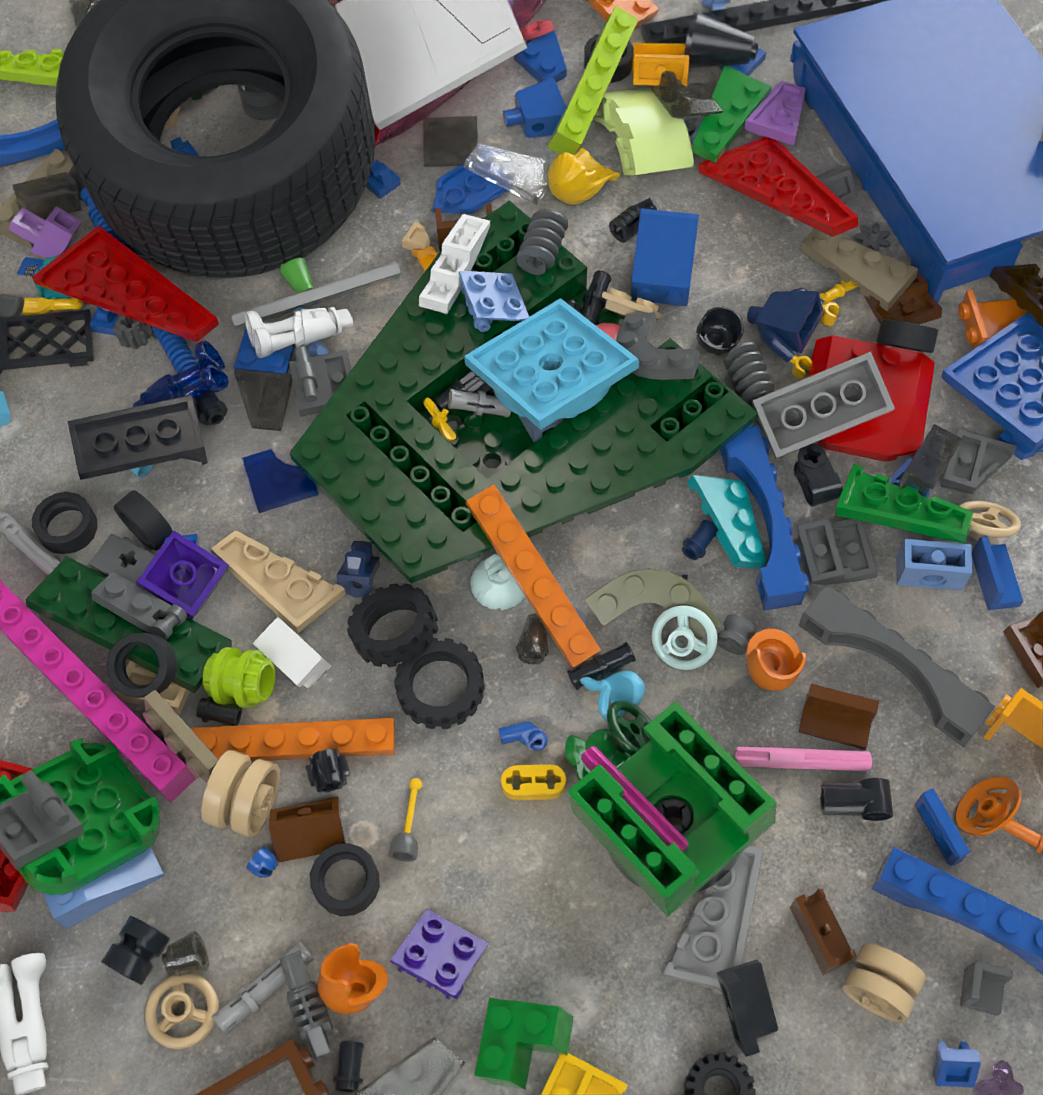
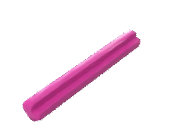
[581,746,688,853]

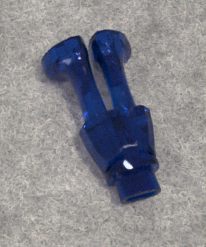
[133,340,229,407]

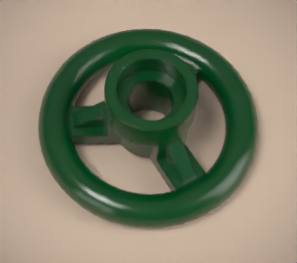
[607,700,651,756]

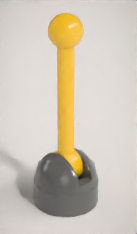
[389,778,422,862]

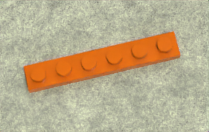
[465,484,601,668]
[192,718,395,761]

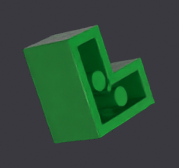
[474,997,574,1090]

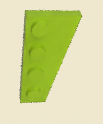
[0,49,64,87]

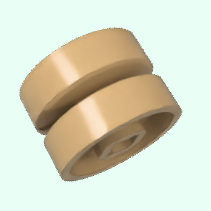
[842,944,926,1023]

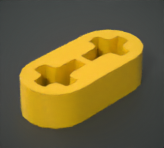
[501,764,566,800]

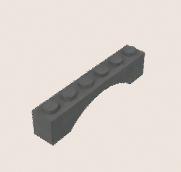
[799,585,996,748]

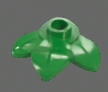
[565,729,631,781]

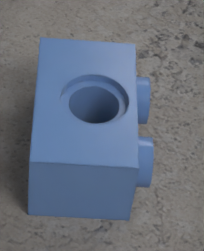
[896,539,972,591]

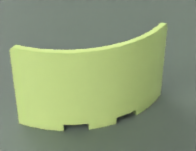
[594,87,694,175]

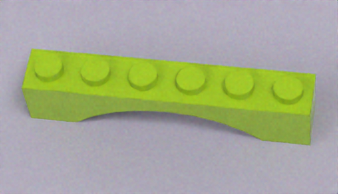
[547,5,639,155]

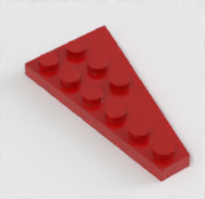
[698,137,858,237]
[32,225,219,342]

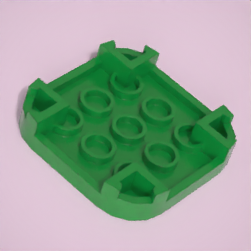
[0,738,160,895]

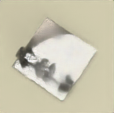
[651,71,723,119]
[423,116,478,167]

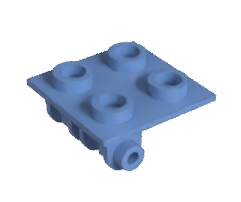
[459,271,529,332]

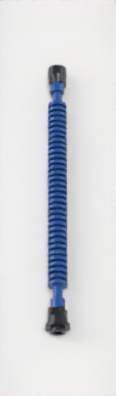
[69,171,228,425]

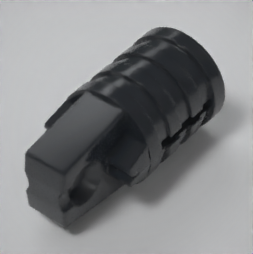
[609,197,657,243]

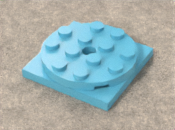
[464,298,639,430]

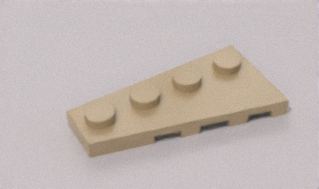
[211,530,346,634]

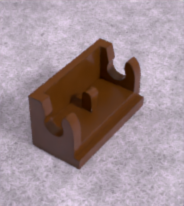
[790,888,857,975]

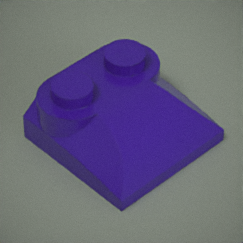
[136,530,229,620]

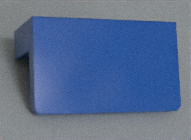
[971,536,1023,611]

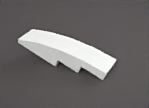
[419,214,490,314]

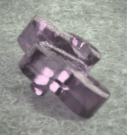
[973,1060,1024,1095]

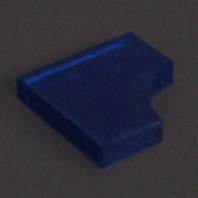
[242,449,319,513]

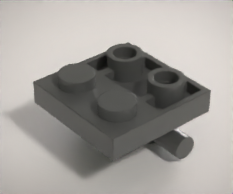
[289,347,351,417]
[0,771,84,870]

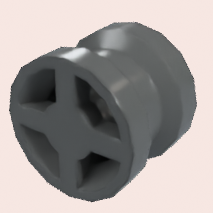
[717,614,756,655]

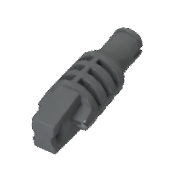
[279,950,333,1058]

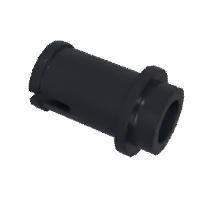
[196,696,242,726]
[333,1041,364,1093]

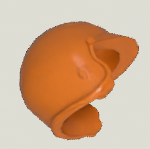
[745,628,806,691]
[317,943,388,1015]

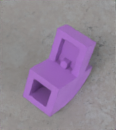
[8,206,82,257]

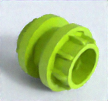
[203,647,276,709]

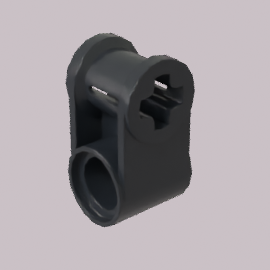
[793,444,843,507]

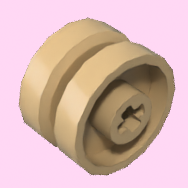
[201,750,280,839]

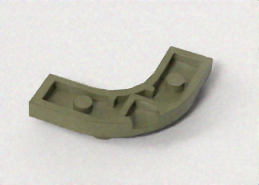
[585,568,722,640]

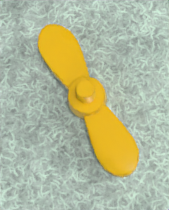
[424,398,456,443]

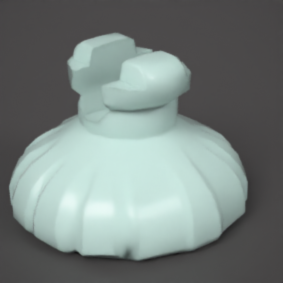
[470,553,525,611]

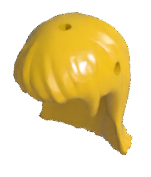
[547,148,620,205]

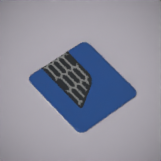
[17,257,44,277]

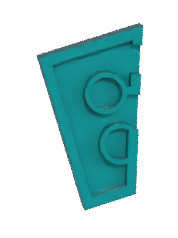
[686,475,767,569]

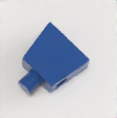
[503,78,566,138]

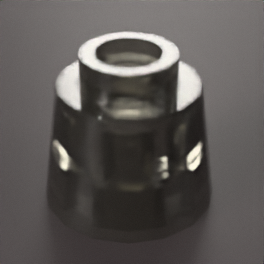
[162,931,209,977]

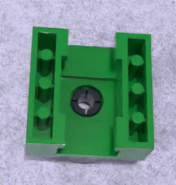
[567,701,777,917]

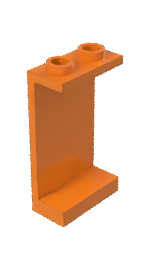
[958,290,1028,349]

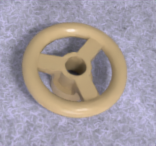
[960,501,1021,543]
[145,973,219,1049]

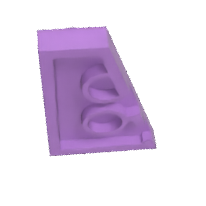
[745,81,806,146]

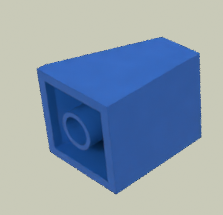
[631,208,699,306]

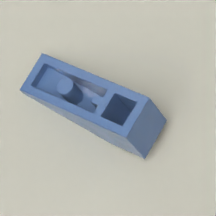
[43,846,165,929]

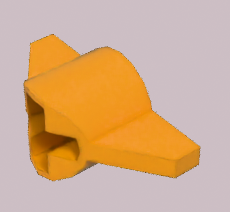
[411,246,438,272]

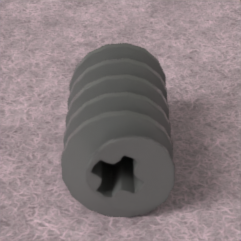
[517,209,568,275]
[724,342,775,407]

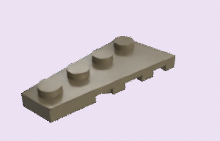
[801,228,918,311]

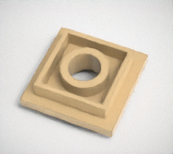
[601,288,661,319]

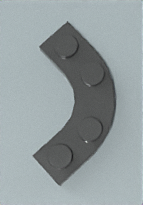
[616,312,701,380]

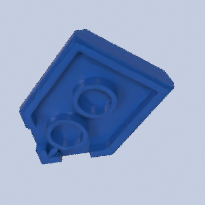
[433,152,515,214]

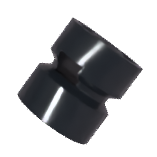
[101,916,170,986]

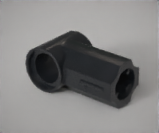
[820,778,893,821]

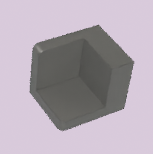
[960,961,1013,1016]

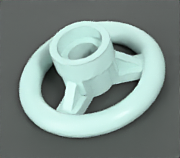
[652,606,717,670]

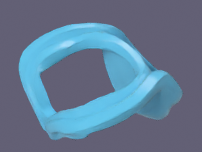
[580,671,646,722]

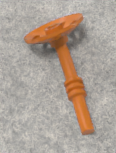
[956,777,1043,853]

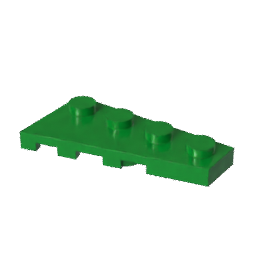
[692,65,772,163]
[836,463,973,543]

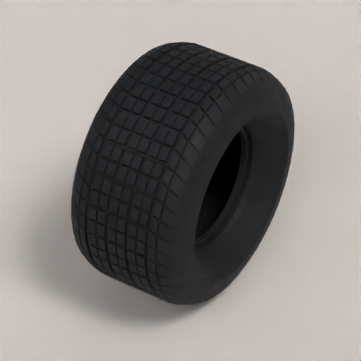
[55,0,375,278]

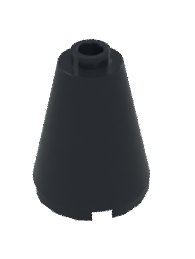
[684,12,759,68]

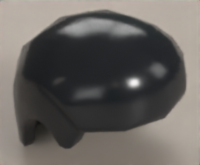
[696,306,744,356]

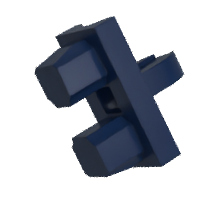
[336,541,380,598]

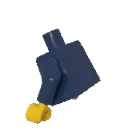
[747,288,840,379]

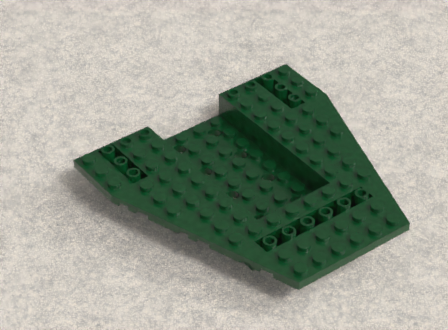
[290,200,758,584]

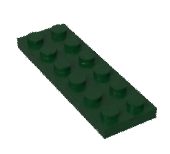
[26,556,232,694]

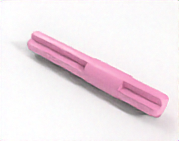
[734,747,872,771]

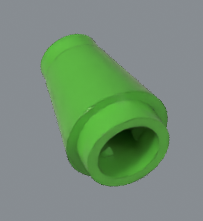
[280,257,314,294]

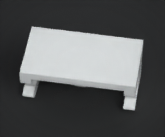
[252,617,332,688]

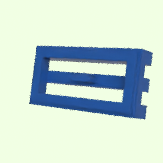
[915,788,970,866]

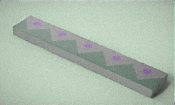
[231,262,401,330]

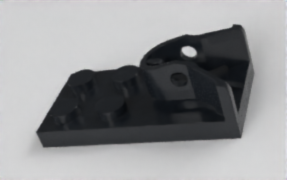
[67,395,207,480]

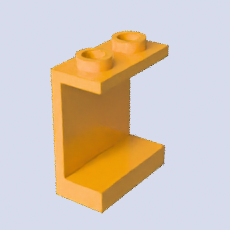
[632,43,689,86]
[984,688,1043,749]

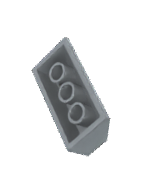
[751,351,895,458]

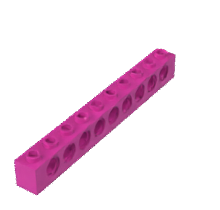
[0,581,196,803]

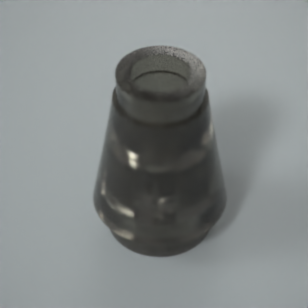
[516,614,549,664]

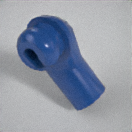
[498,721,548,751]

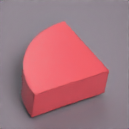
[520,20,554,41]

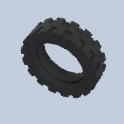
[347,583,438,667]
[394,638,485,729]

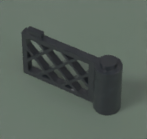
[0,309,94,374]

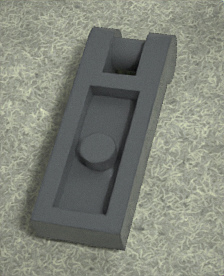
[91,572,187,640]

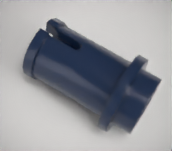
[682,520,718,560]

